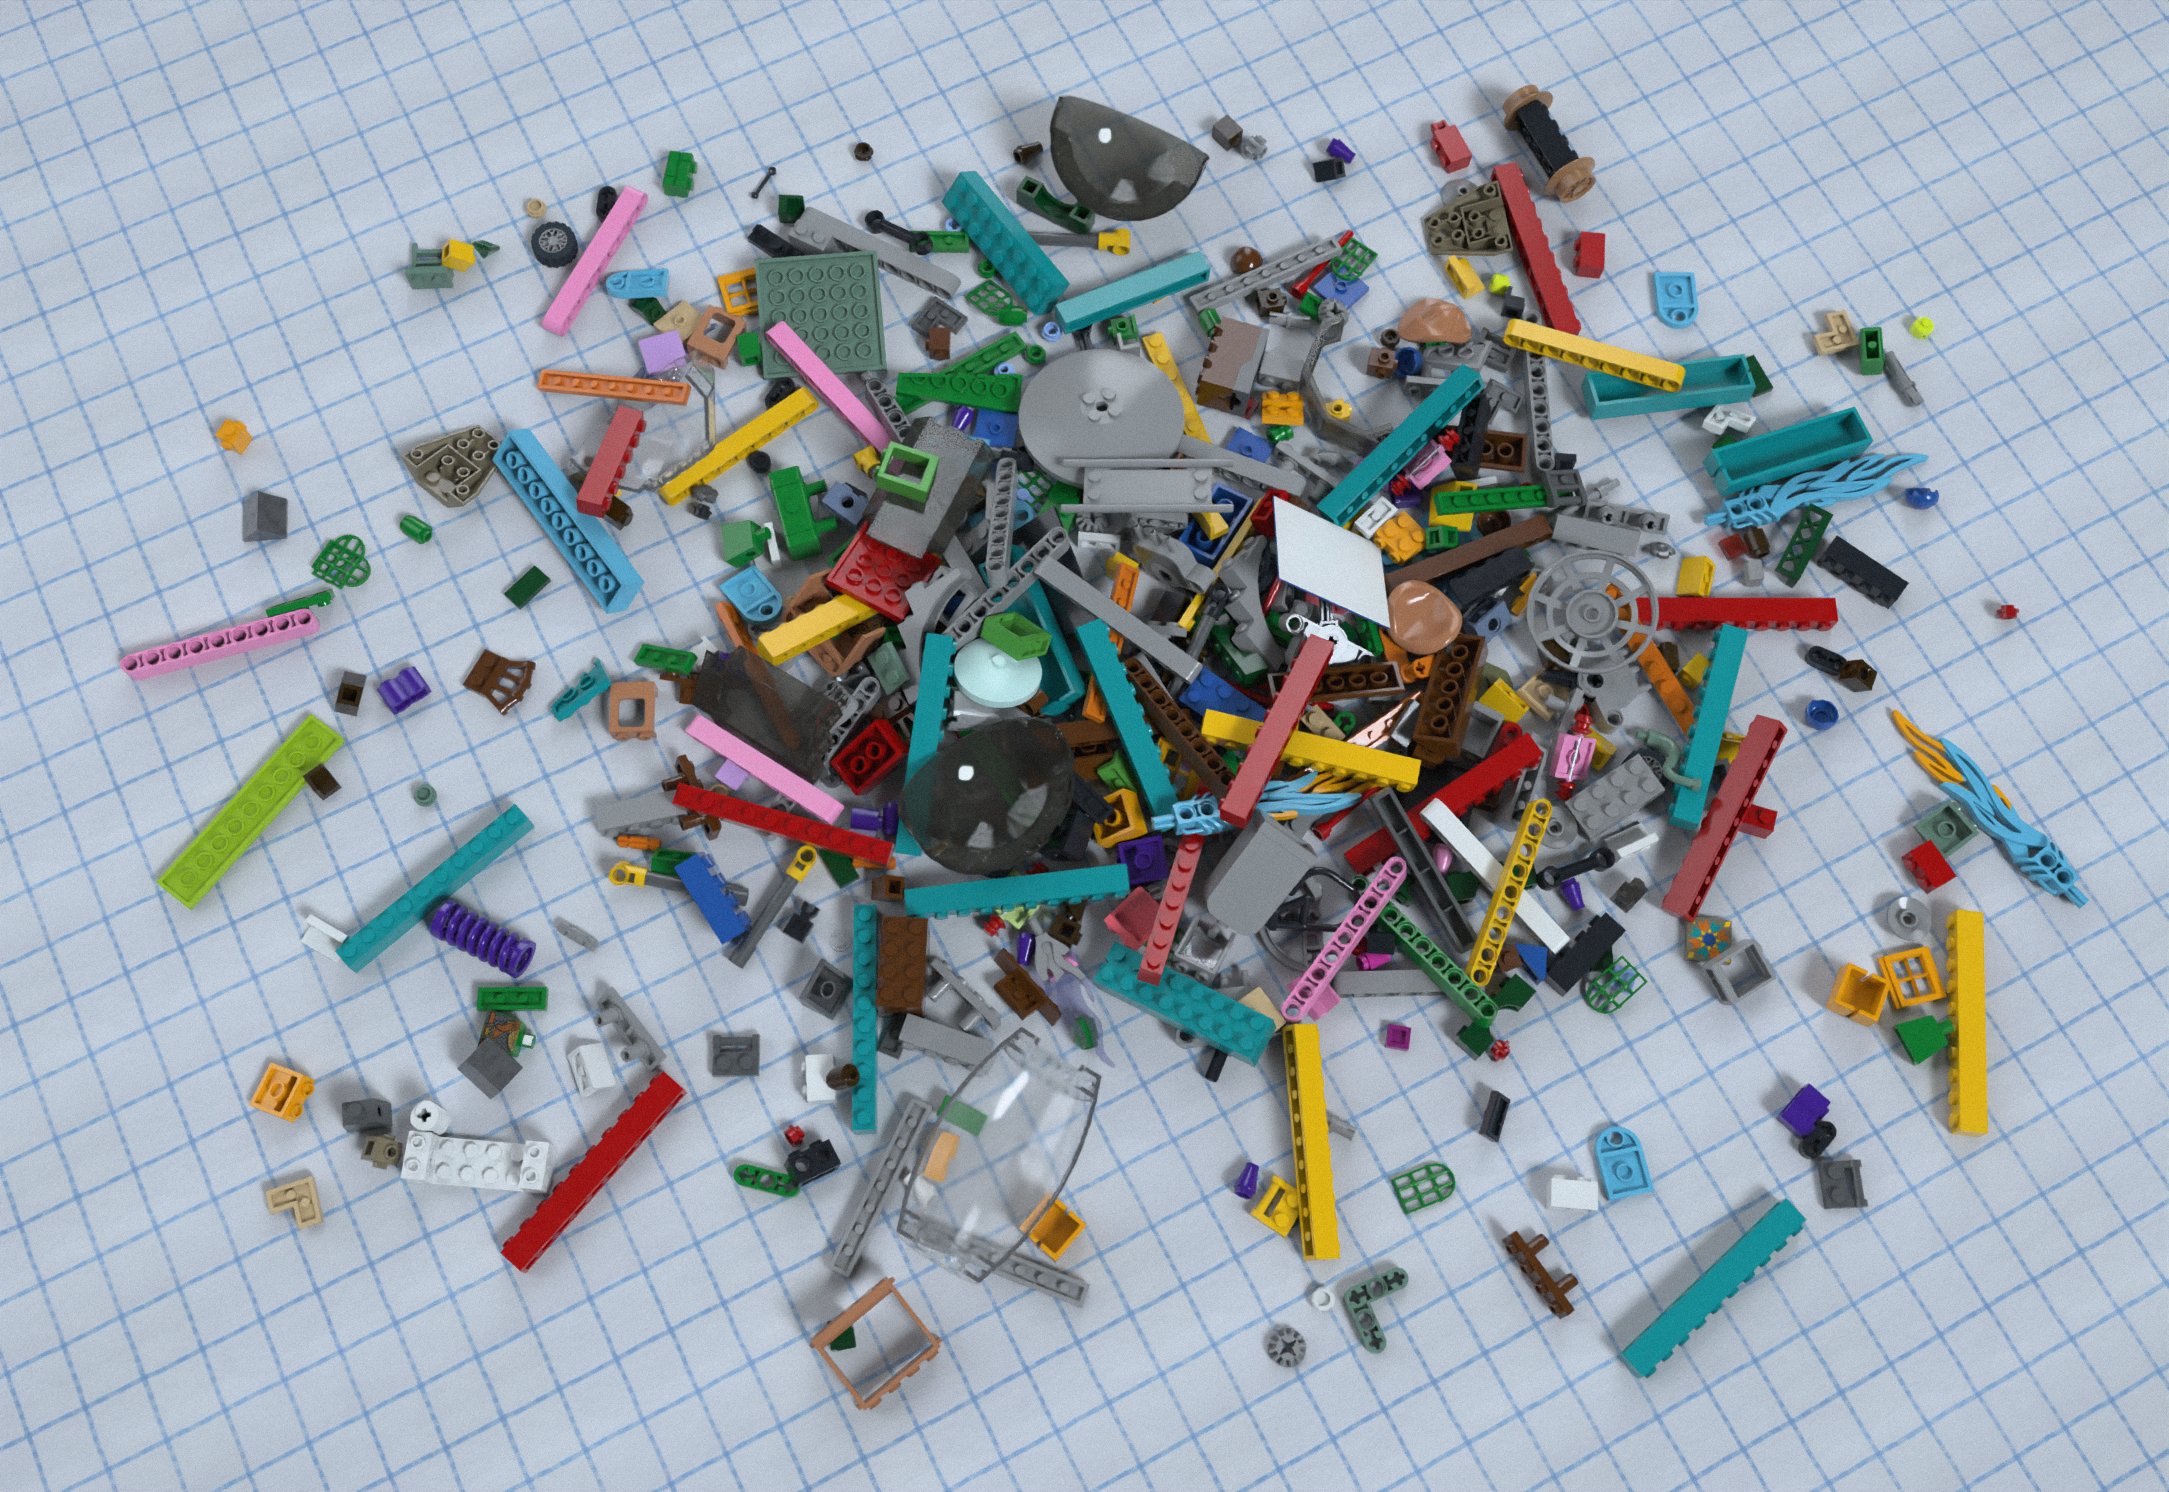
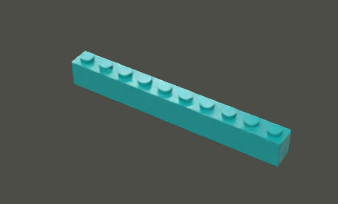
[1316,363,1485,527]
[1074,618,1186,832]
[1666,623,1749,831]
[895,633,957,856]
[335,804,535,973]
[904,864,1131,920]
[852,904,878,1135]
[1617,1198,1807,1378]

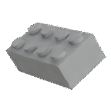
[1564,754,1665,842]

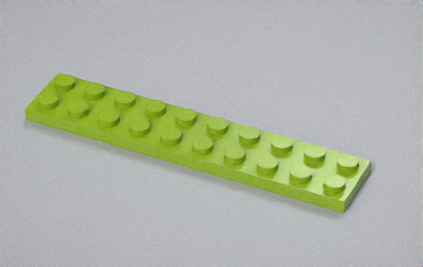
[156,714,345,910]

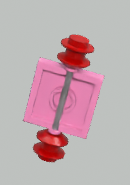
[1389,429,1460,496]
[1549,714,1597,801]

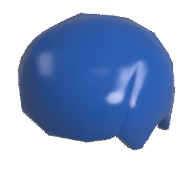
[1395,347,1423,378]
[1905,488,1939,510]
[1805,699,1839,731]

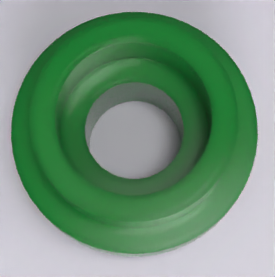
[978,259,998,279]
[1026,345,1046,365]

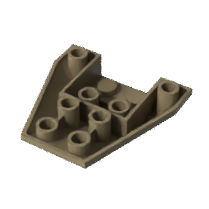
[1424,181,1514,256]
[401,425,502,508]

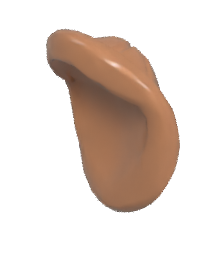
[1397,298,1472,344]
[1386,580,1462,655]

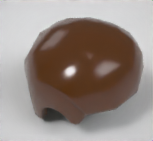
[1230,246,1263,274]
[1477,510,1511,536]

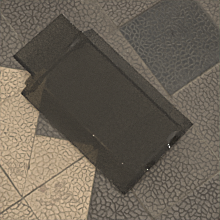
[862,416,996,560]
[692,645,843,785]

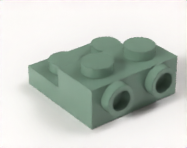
[1913,799,1979,859]

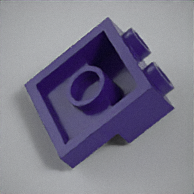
[1115,835,1169,889]

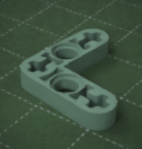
[1344,1268,1409,1354]

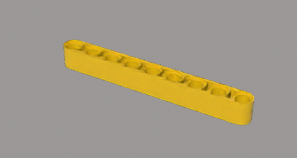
[1503,319,1686,392]
[657,387,819,506]
[1464,799,1553,986]

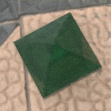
[472,240,500,259]

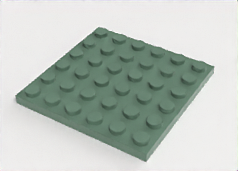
[754,250,887,381]

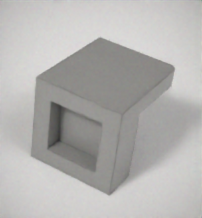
[1116,333,1140,357]

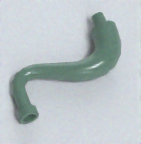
[1635,729,1702,792]

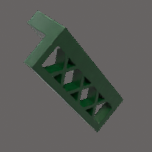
[1774,503,1833,588]

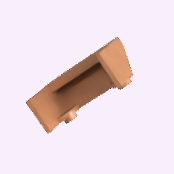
[783,568,886,677]

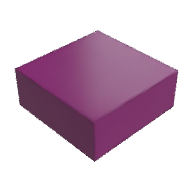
[1385,1024,1411,1051]

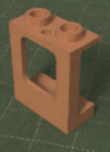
[687,305,746,370]
[609,681,658,741]

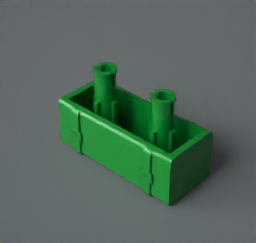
[768,466,838,561]

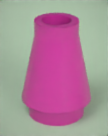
[1356,952,1391,971]

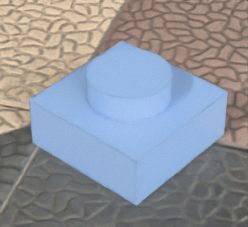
[1608,965,1636,995]

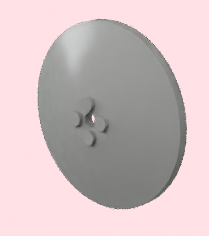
[1019,349,1185,489]

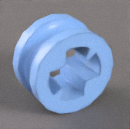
[945,217,964,231]

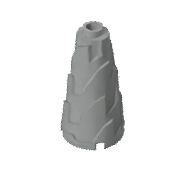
[942,686,1030,731]

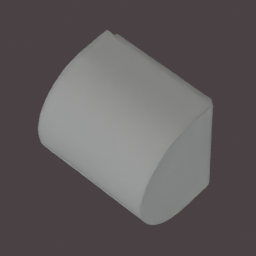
[1742,559,1764,587]

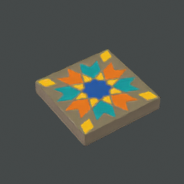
[1684,917,1732,966]

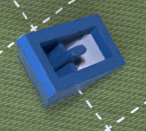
[1515,943,1547,985]

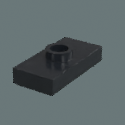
[1479,1090,1510,1143]

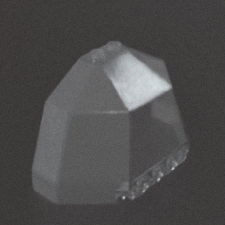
[569,350,716,493]

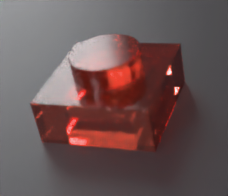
[1718,533,1749,561]

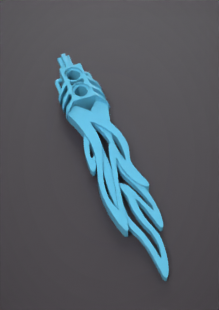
[1703,454,1929,529]

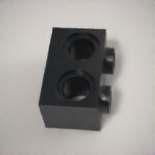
[784,1139,841,1189]

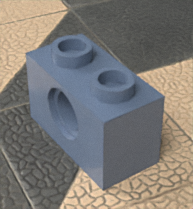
[822,481,871,531]
[1462,596,1513,643]

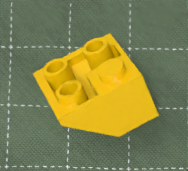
[1428,481,1477,532]

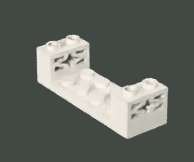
[401,1131,557,1195]

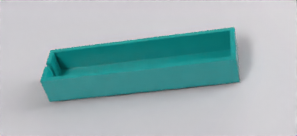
[942,171,1070,315]
[1581,354,1756,420]
[1703,407,1874,497]
[978,544,1087,716]
[1093,942,1276,1068]

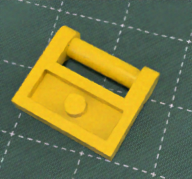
[1250,1175,1299,1238]

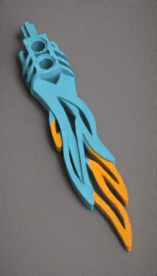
[1891,709,2089,909]
[1151,771,1377,836]

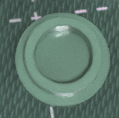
[414,785,437,807]

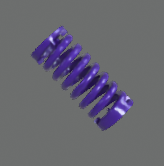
[430,900,536,978]

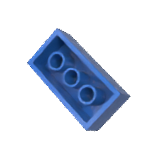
[1178,482,1254,570]
[1178,667,1267,757]
[674,852,752,945]

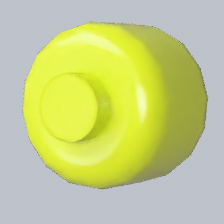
[1489,273,1511,295]
[1910,317,1934,339]

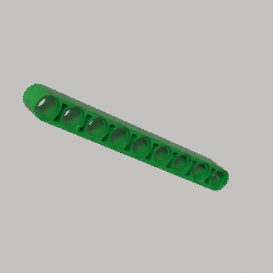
[1347,875,1498,1028]

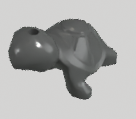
[833,656,882,689]

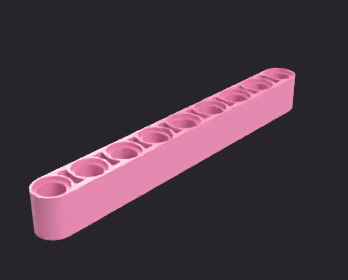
[542,186,648,337]
[765,321,893,458]
[120,609,320,680]
[685,714,845,826]
[1281,857,1407,1025]

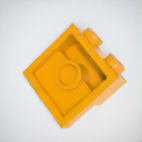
[1260,391,1304,426]
[1373,510,1426,567]
[249,1063,315,1123]

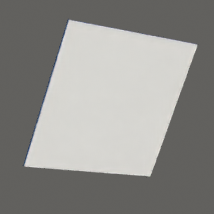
[1273,496,1390,629]

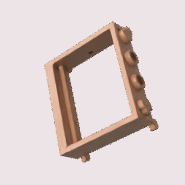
[809,1276,942,1411]

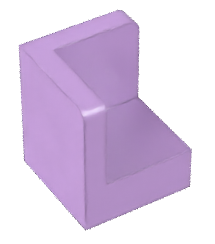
[714,759,751,791]

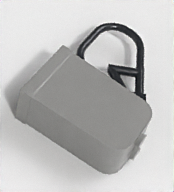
[1202,808,1361,936]

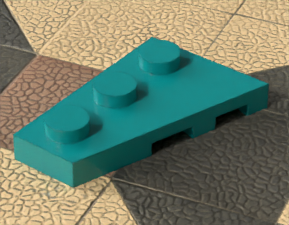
[551,658,612,722]

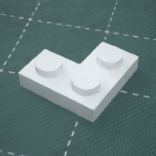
[1702,404,1756,435]

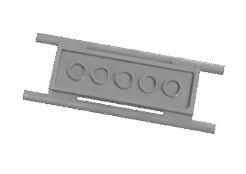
[1061,459,1233,513]

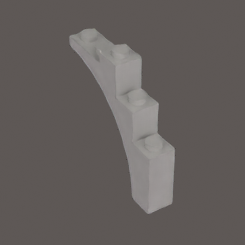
[1217,535,1285,674]
[897,567,973,706]

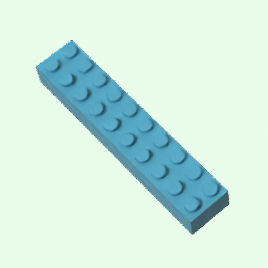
[492,428,645,614]

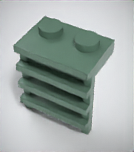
[405,243,454,289]
[868,642,911,695]

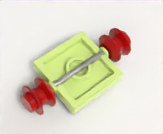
[982,862,1049,937]

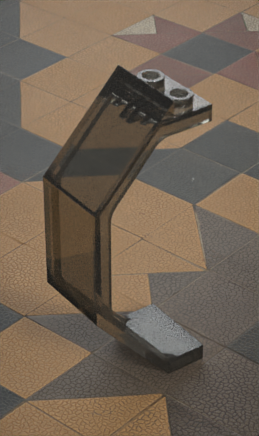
[1298,313,1394,459]

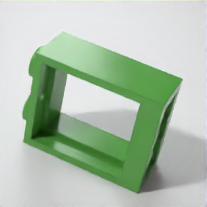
[874,441,940,503]
[981,611,1052,661]

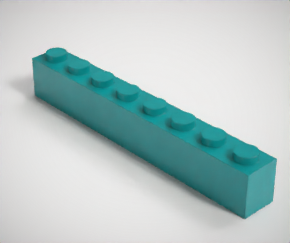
[1055,251,1211,335]

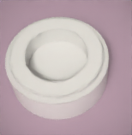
[1311,1287,1335,1312]

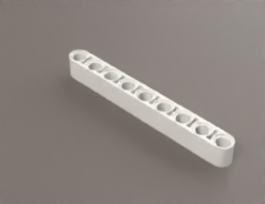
[1419,798,1571,957]

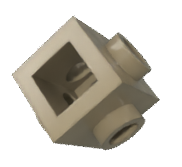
[361,1134,403,1170]

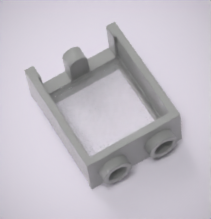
[1170,915,1236,986]

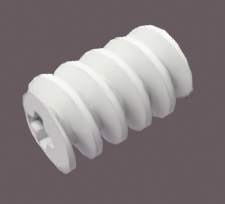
[410,1100,451,1136]

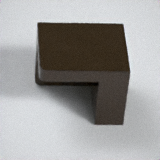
[303,764,342,800]

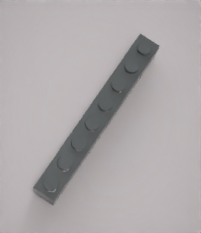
[1367,787,1478,954]

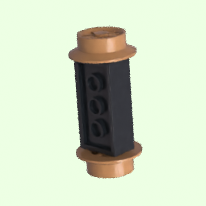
[1503,85,1596,203]

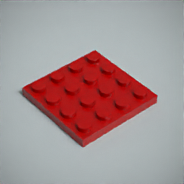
[825,520,942,624]

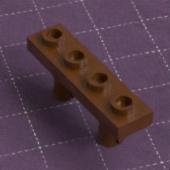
[661,754,722,841]
[1502,1230,1579,1319]

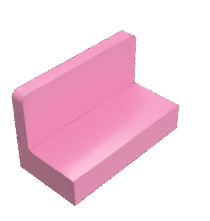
[1286,967,1341,1022]

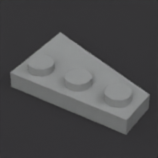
[1422,341,1492,373]

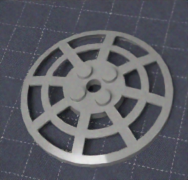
[1527,550,1659,675]

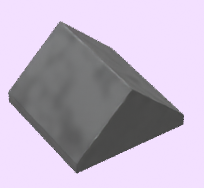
[243,491,288,542]
[799,959,853,1020]
[457,1036,523,1100]

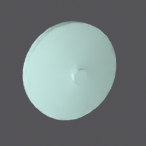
[953,638,1042,708]

